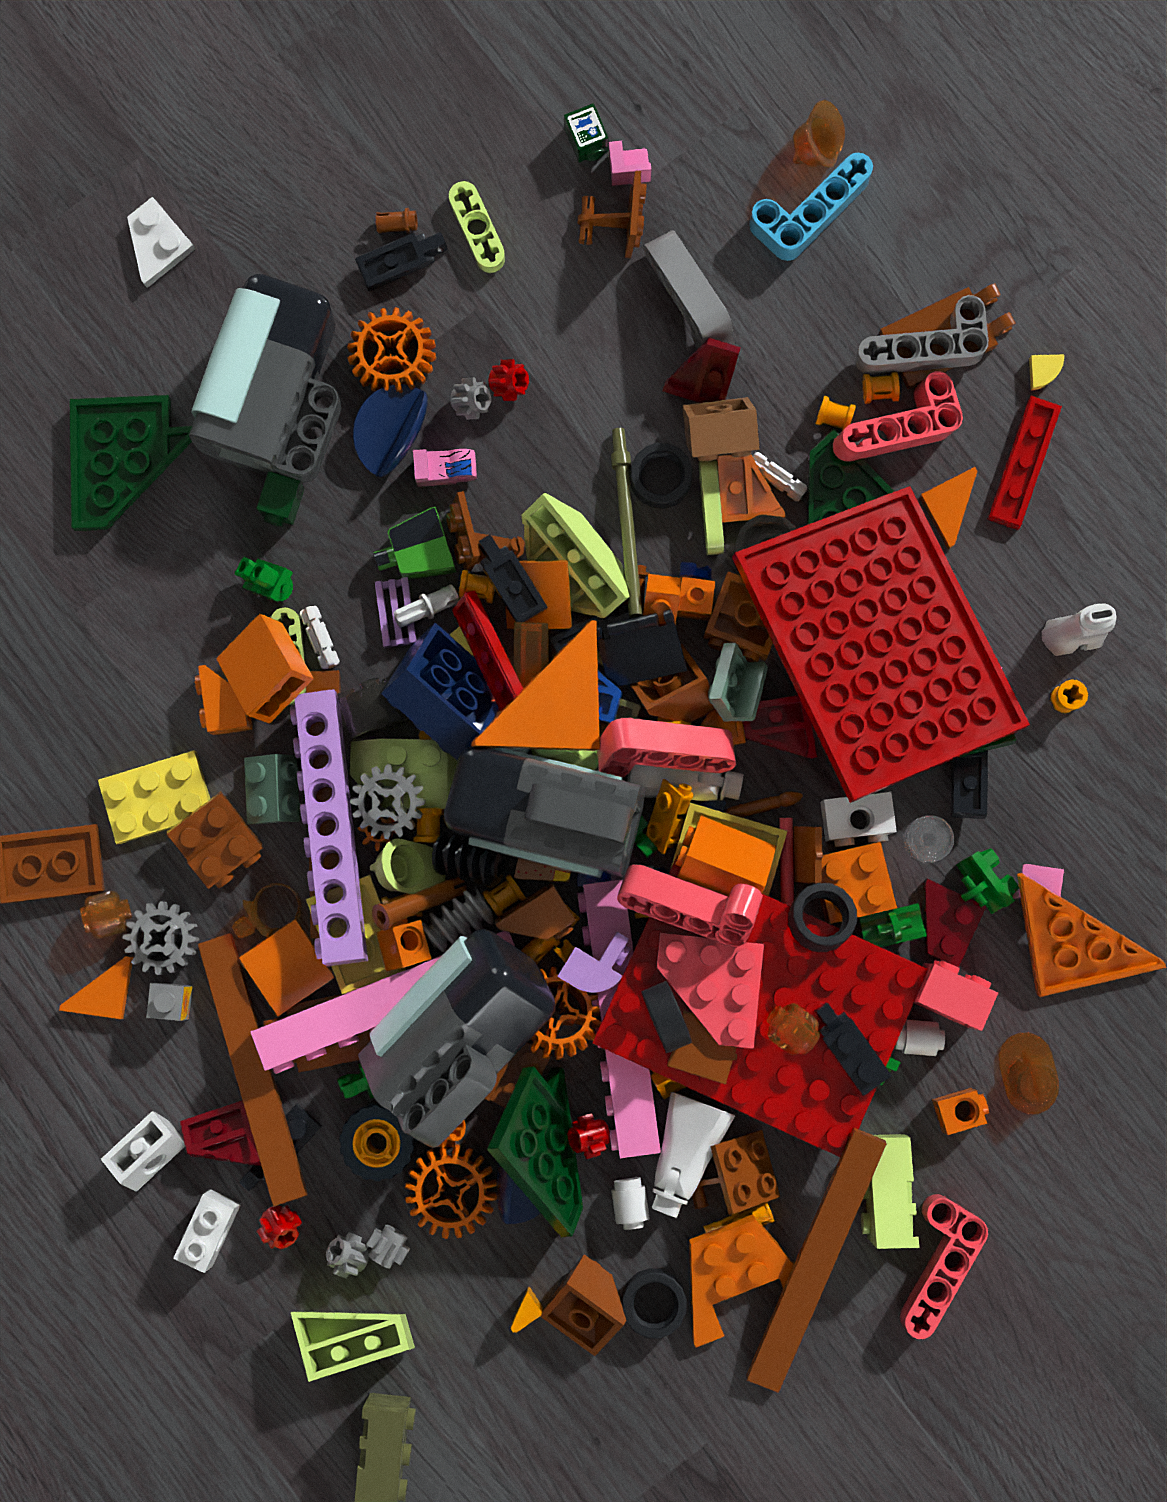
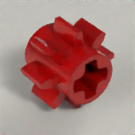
[488,359,529,401]
[568,1113,610,1159]
[257,1205,302,1249]

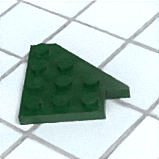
[70,395,192,531]
[807,429,895,525]
[487,1066,583,1238]

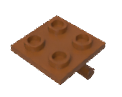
[577,171,647,258]
[446,491,525,572]
[692,1130,780,1215]

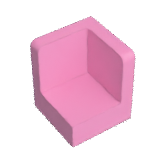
[609,141,651,186]
[1013,864,1064,899]

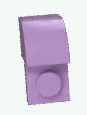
[557,932,631,993]

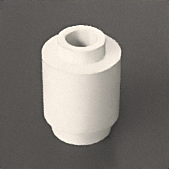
[894,1019,945,1056]
[611,1177,650,1230]

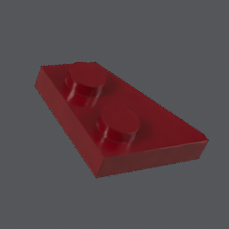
[662,338,741,403]
[742,695,817,759]
[923,879,986,968]
[180,1100,261,1166]

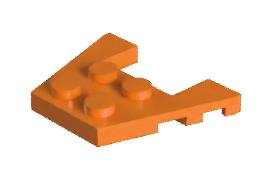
[689,1215,794,1348]

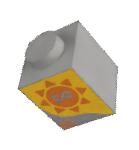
[146,983,192,1021]

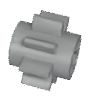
[450,377,491,420]
[366,1225,410,1269]
[326,1232,369,1278]

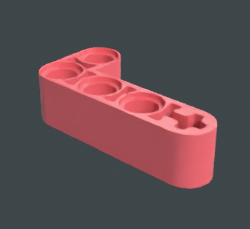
[833,371,963,462]
[597,718,736,778]
[617,865,763,947]
[900,1194,988,1339]

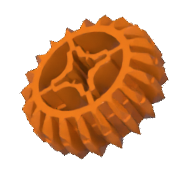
[347,307,436,393]
[530,967,602,1060]
[405,1144,497,1239]

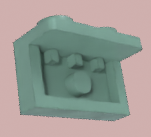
[708,643,768,722]
[244,754,300,825]

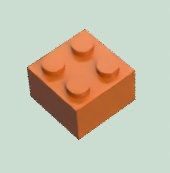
[820,842,897,924]

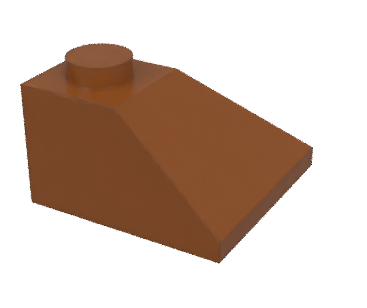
[629,644,715,723]
[495,882,576,940]
[541,1255,626,1356]

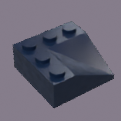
[381,623,499,761]

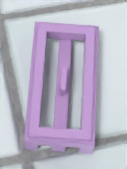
[375,577,417,648]

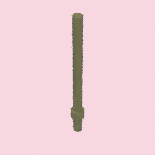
[611,428,642,618]

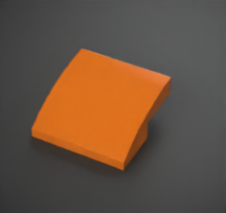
[506,560,572,629]
[239,918,335,1016]

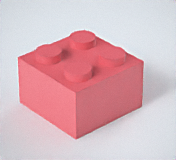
[914,960,998,1031]

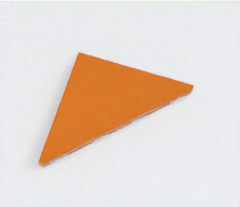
[471,620,600,751]
[1017,873,1166,997]

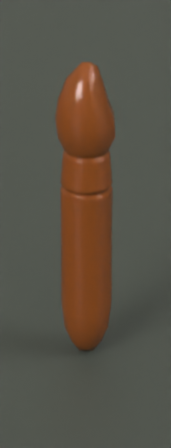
[724,791,803,817]

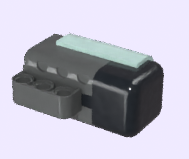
[189,274,341,483]
[444,746,646,878]
[358,929,555,1148]

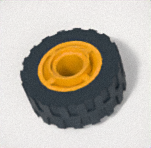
[339,1102,418,1181]

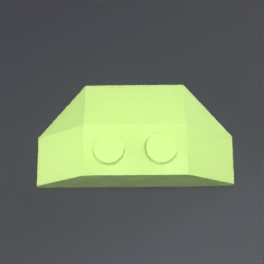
[521,493,629,618]
[350,739,457,809]

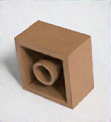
[682,397,760,461]

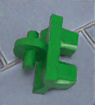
[234,557,293,602]
[956,848,1019,914]
[858,903,927,947]

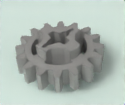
[350,764,426,839]
[123,901,199,975]

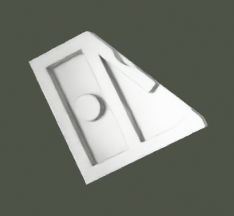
[127,197,195,288]

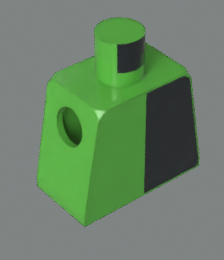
[373,507,456,580]

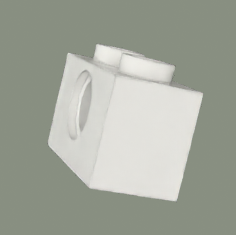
[820,792,897,847]
[101,1111,185,1192]
[173,1190,241,1273]

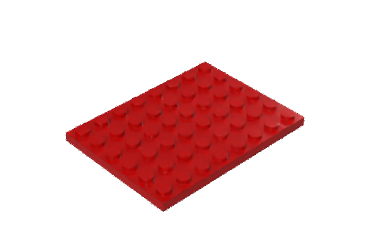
[732,486,1030,803]
[592,855,928,1157]

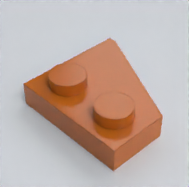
[716,455,785,522]

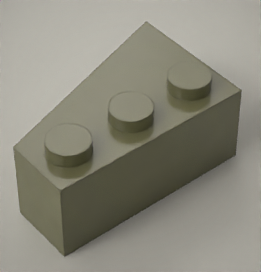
[355,1393,416,1502]

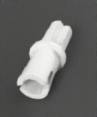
[393,584,459,627]

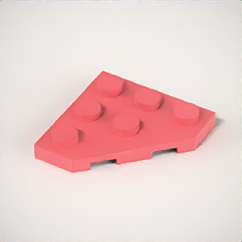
[656,933,764,1049]

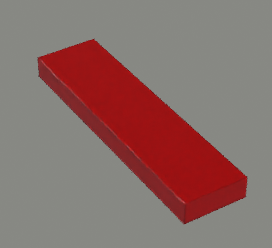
[987,396,1062,530]
[452,591,523,711]

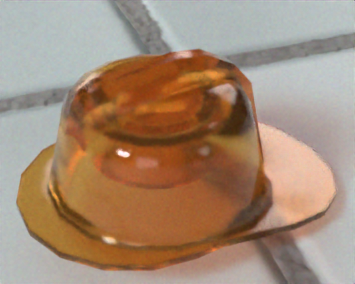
[793,100,845,168]
[999,1033,1059,1114]

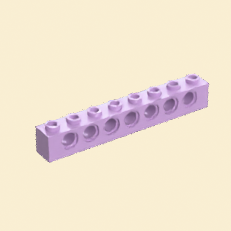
[290,689,368,967]

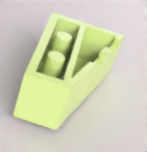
[861,1134,919,1249]
[291,1311,415,1382]

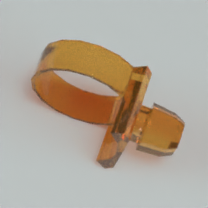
[232,883,302,938]

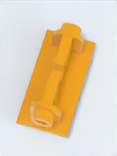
[645,779,693,854]

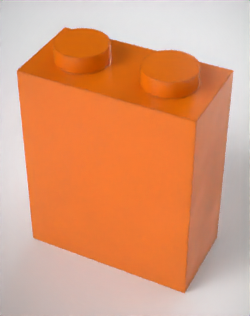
[216,614,314,724]
[675,816,777,896]

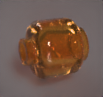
[80,891,132,939]
[767,1003,820,1055]

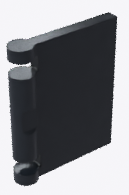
[597,609,687,687]

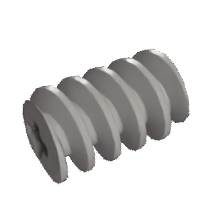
[422,885,495,953]

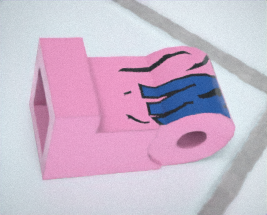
[413,449,477,487]

